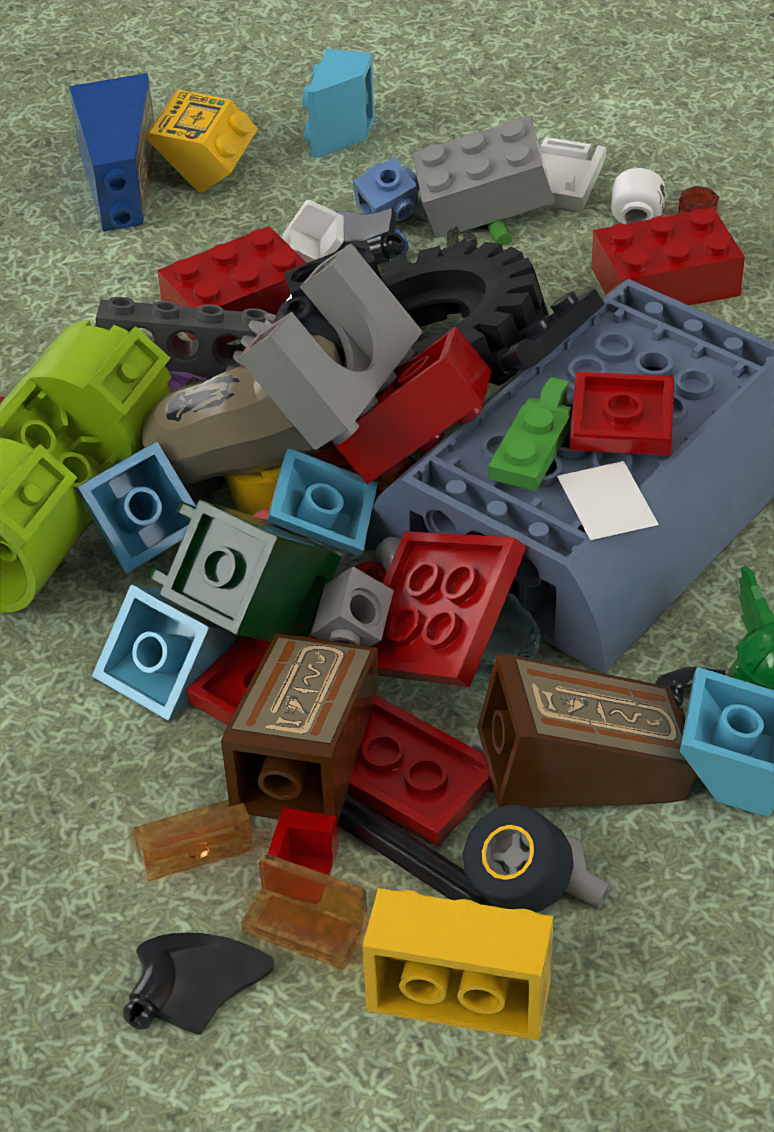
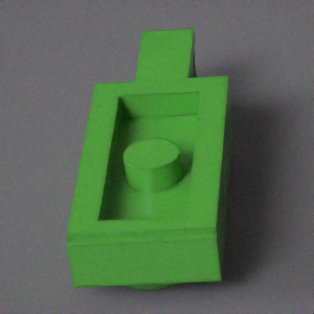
[488,377,572,492]

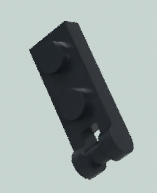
[489,289,605,379]

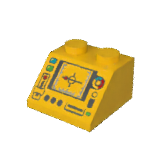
[144,90,258,193]

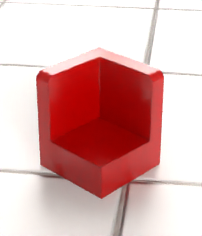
[266,807,339,899]

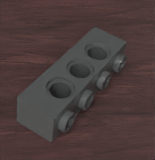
[95,297,268,377]

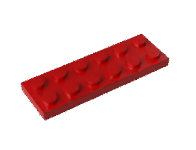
[186,636,493,847]

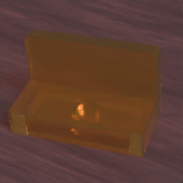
[132,800,254,882]
[241,854,368,970]

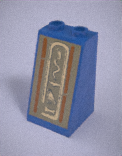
[69,73,156,231]

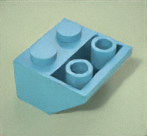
[302,49,375,158]

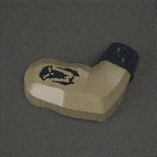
[141,296,345,484]

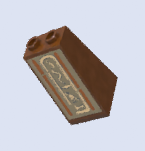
[221,634,379,824]
[477,654,699,808]

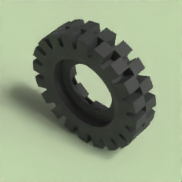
[343,242,549,386]

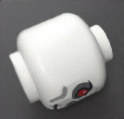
[611,168,666,224]

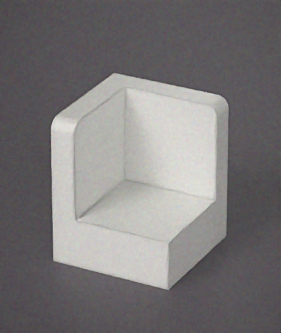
[283,200,344,263]

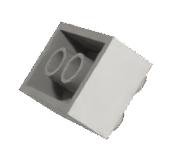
[413,116,554,238]

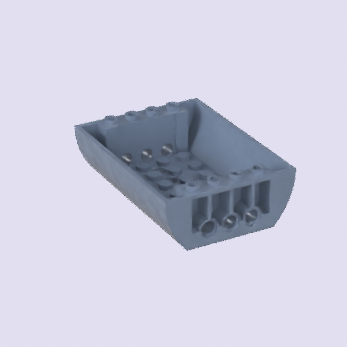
[366,279,774,674]

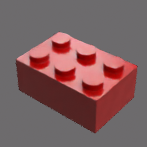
[591,207,745,306]
[157,226,306,344]
[331,326,492,484]

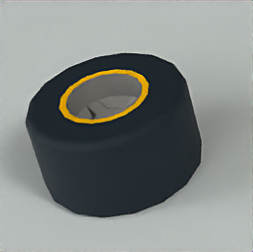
[463,804,574,912]

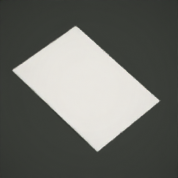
[557,461,659,541]

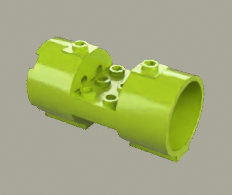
[0,320,172,613]

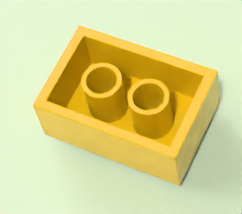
[362,888,554,1041]

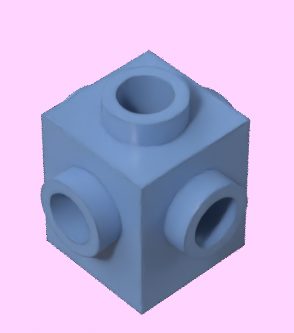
[353,157,419,222]

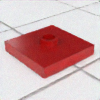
[570,371,674,456]

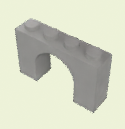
[238,243,423,450]

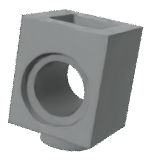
[311,566,394,647]

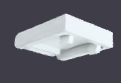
[537,137,606,212]

